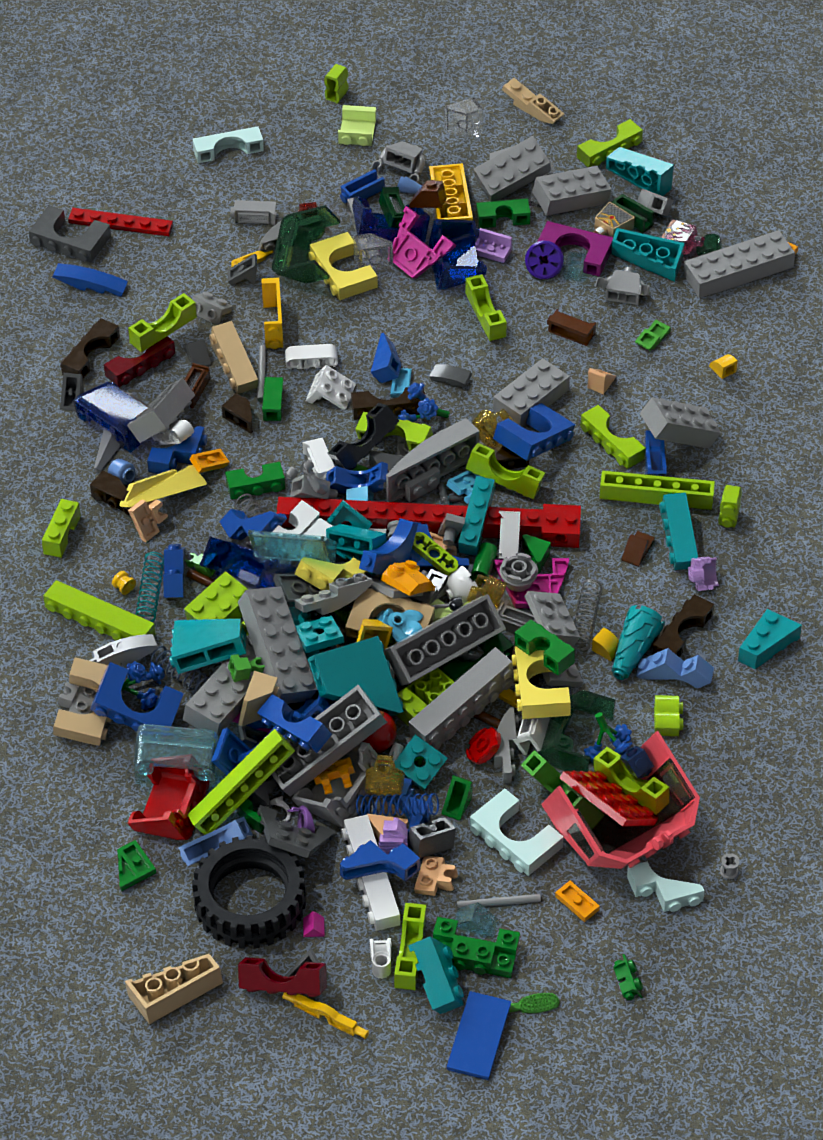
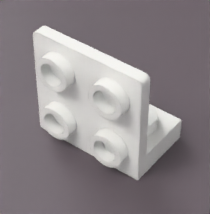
[306,365,356,410]

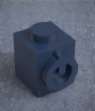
[620,746,654,779]

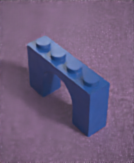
[493,403,575,461]
[90,662,184,740]

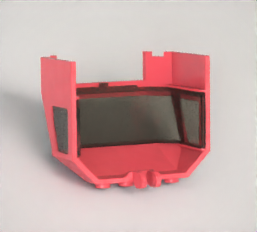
[541,731,700,869]

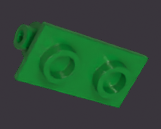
[613,954,643,1000]

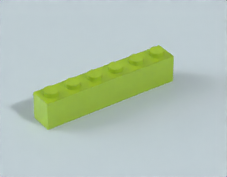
[599,471,715,510]
[43,580,156,640]
[187,729,295,835]

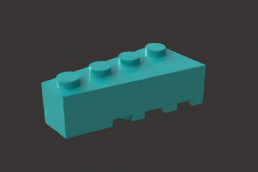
[606,147,674,196]

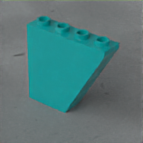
[169,619,247,674]
[307,636,403,716]

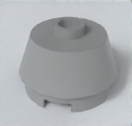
[500,553,538,592]

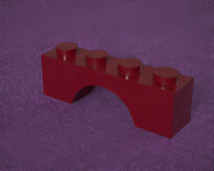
[104,336,175,387]
[238,957,327,997]

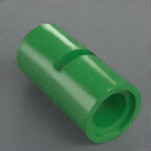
[470,543,498,583]

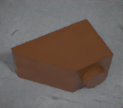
[409,180,447,208]

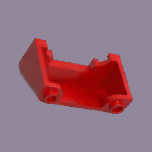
[128,754,209,840]

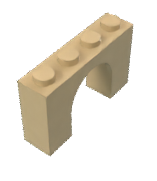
[345,588,435,639]
[53,657,112,746]

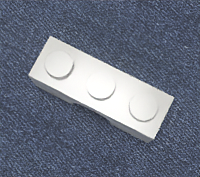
[266,500,320,560]

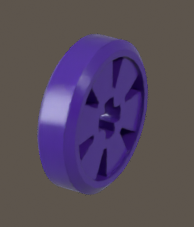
[525,240,564,280]

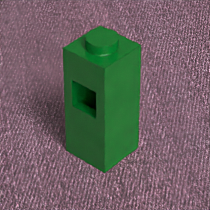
[262,377,284,421]

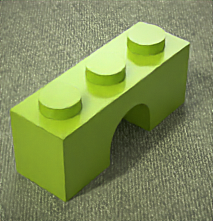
[42,499,81,558]

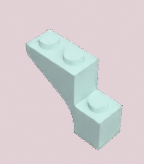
[627,861,704,912]

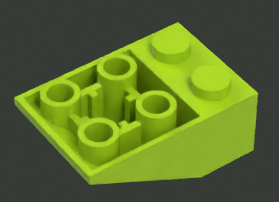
[397,668,454,726]

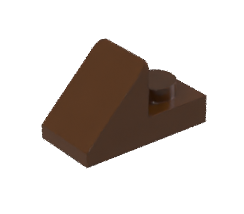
[621,531,655,567]

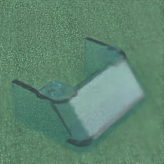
[134,724,220,790]

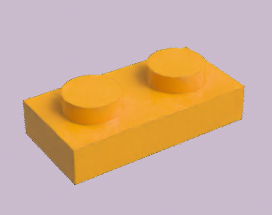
[189,449,230,473]
[555,880,600,922]

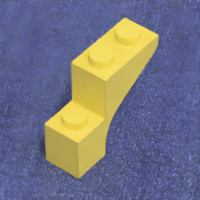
[295,557,368,590]

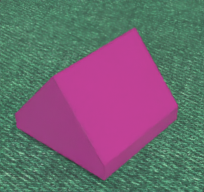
[303,911,325,937]

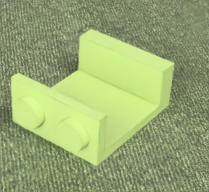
[338,105,376,146]

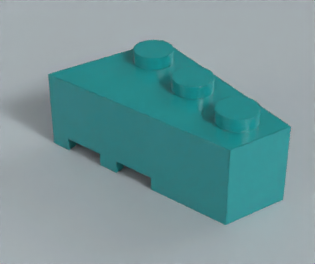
[326,524,386,576]
[408,936,464,1014]

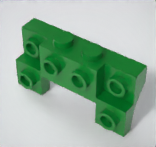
[433,917,520,978]

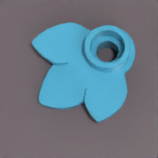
[387,610,423,642]

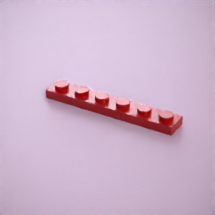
[68,207,173,237]

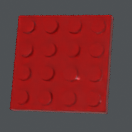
[559,770,658,826]

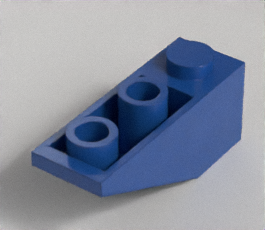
[371,333,402,383]

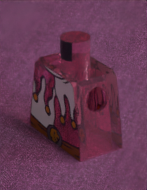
[661,219,704,255]

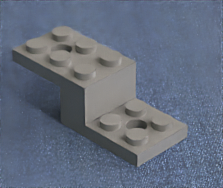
[524,591,583,687]

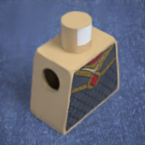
[593,202,635,237]

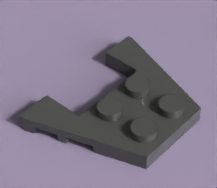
[257,805,336,858]

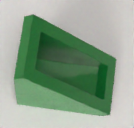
[522,534,551,573]
[441,775,473,821]

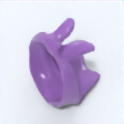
[287,805,315,833]

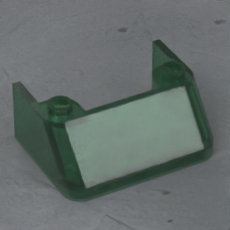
[272,205,340,284]
[534,690,616,772]

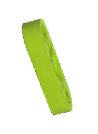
[412,532,458,576]

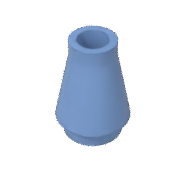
[397,176,422,194]

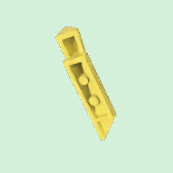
[120,465,207,507]

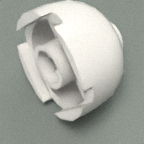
[445,566,482,604]

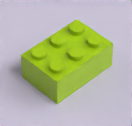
[184,571,248,620]

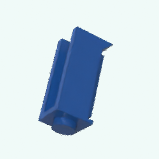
[340,169,385,204]

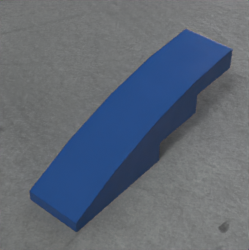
[52,263,128,297]

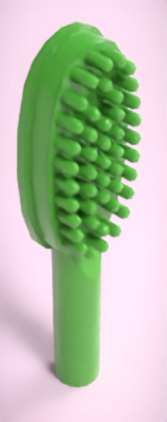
[509,993,559,1013]

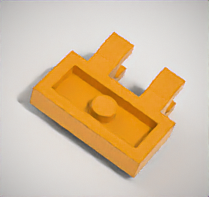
[314,757,355,795]

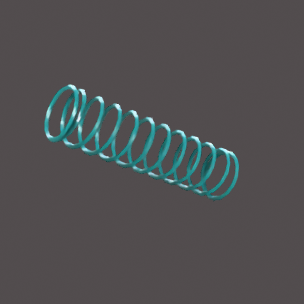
[135,552,164,622]

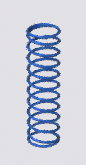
[356,793,439,816]

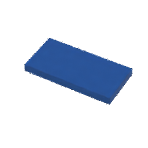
[447,991,511,1080]

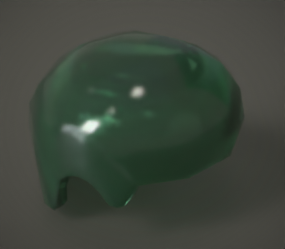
[695,234,722,256]

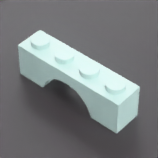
[193,126,264,163]

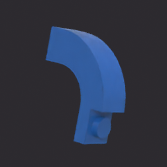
[326,462,388,494]

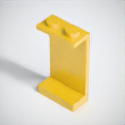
[262,278,283,349]

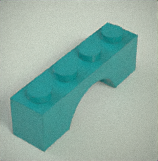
[458,476,495,556]

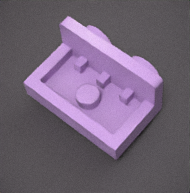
[472,228,512,263]

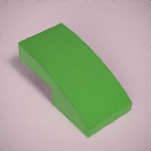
[635,320,671,351]

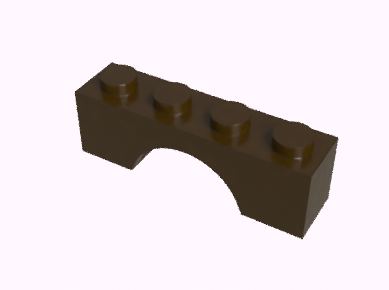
[60,318,120,379]
[351,387,426,420]
[652,594,714,657]

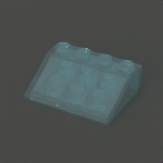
[248,530,337,565]

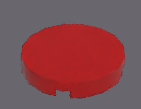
[466,727,501,764]

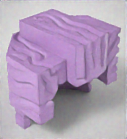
[688,557,719,591]
[379,817,408,855]

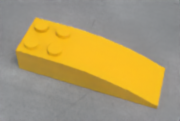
[429,163,474,238]

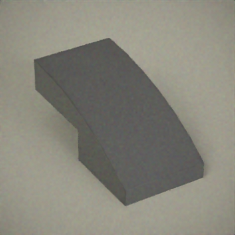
[429,364,472,387]

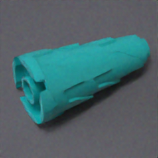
[611,605,665,680]

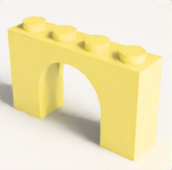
[308,232,378,301]
[511,646,571,719]

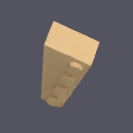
[209,321,258,394]
[125,954,223,1024]

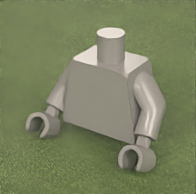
[372,141,425,184]
[595,267,650,305]
[286,460,338,499]

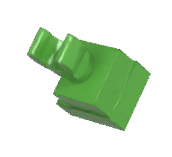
[185,552,220,577]
[228,654,265,682]

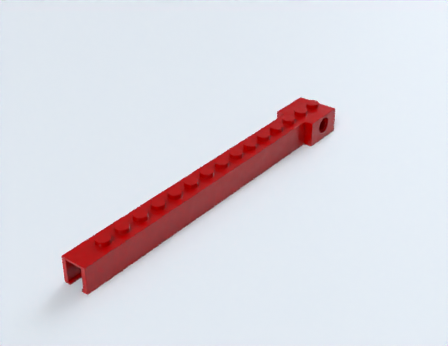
[276,497,581,548]

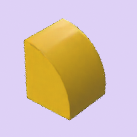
[709,354,738,379]
[592,627,619,661]

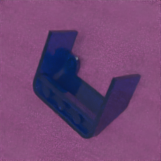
[200,536,297,589]

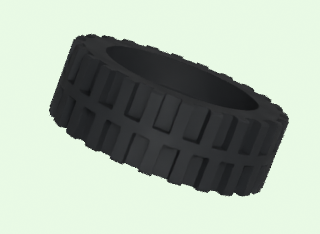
[192,835,306,949]

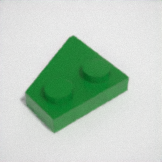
[117,840,156,891]

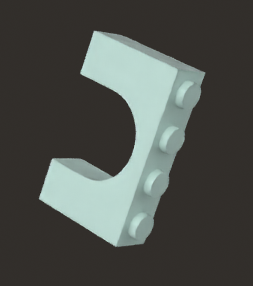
[470,789,564,876]

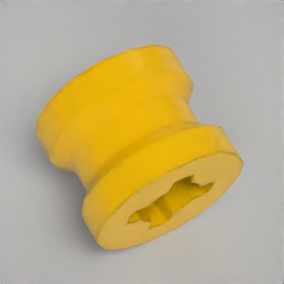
[112,571,136,595]

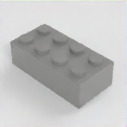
[474,136,551,202]
[532,166,612,216]
[493,358,570,427]
[640,397,721,448]

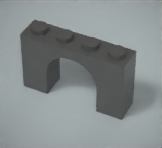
[29,205,111,263]

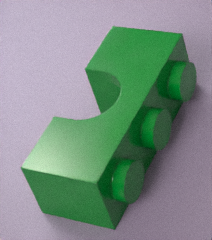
[476,198,531,229]
[225,462,285,499]
[515,620,575,676]

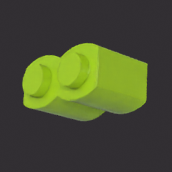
[324,64,349,103]
[718,485,742,528]
[654,695,683,737]

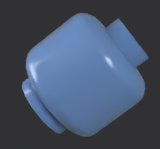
[108,459,135,485]

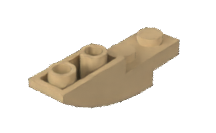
[502,78,564,124]

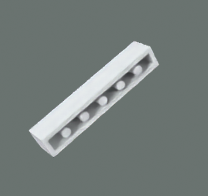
[341,814,400,931]

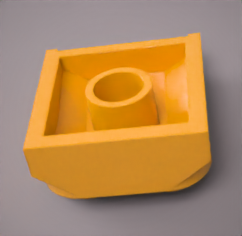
[381,560,435,596]

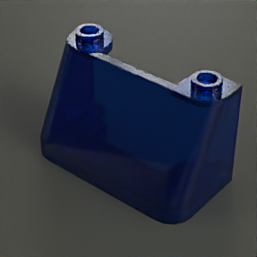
[352,197,430,246]
[429,219,487,290]
[73,382,147,453]

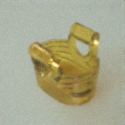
[472,409,512,447]
[467,574,507,609]
[365,755,405,796]

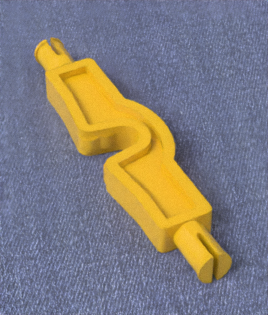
[282,992,369,1039]

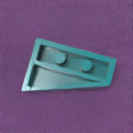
[738,609,802,669]

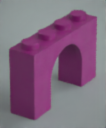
[537,221,613,277]

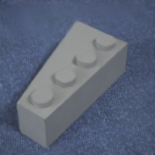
[127,377,195,443]

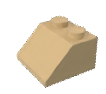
[238,671,279,726]

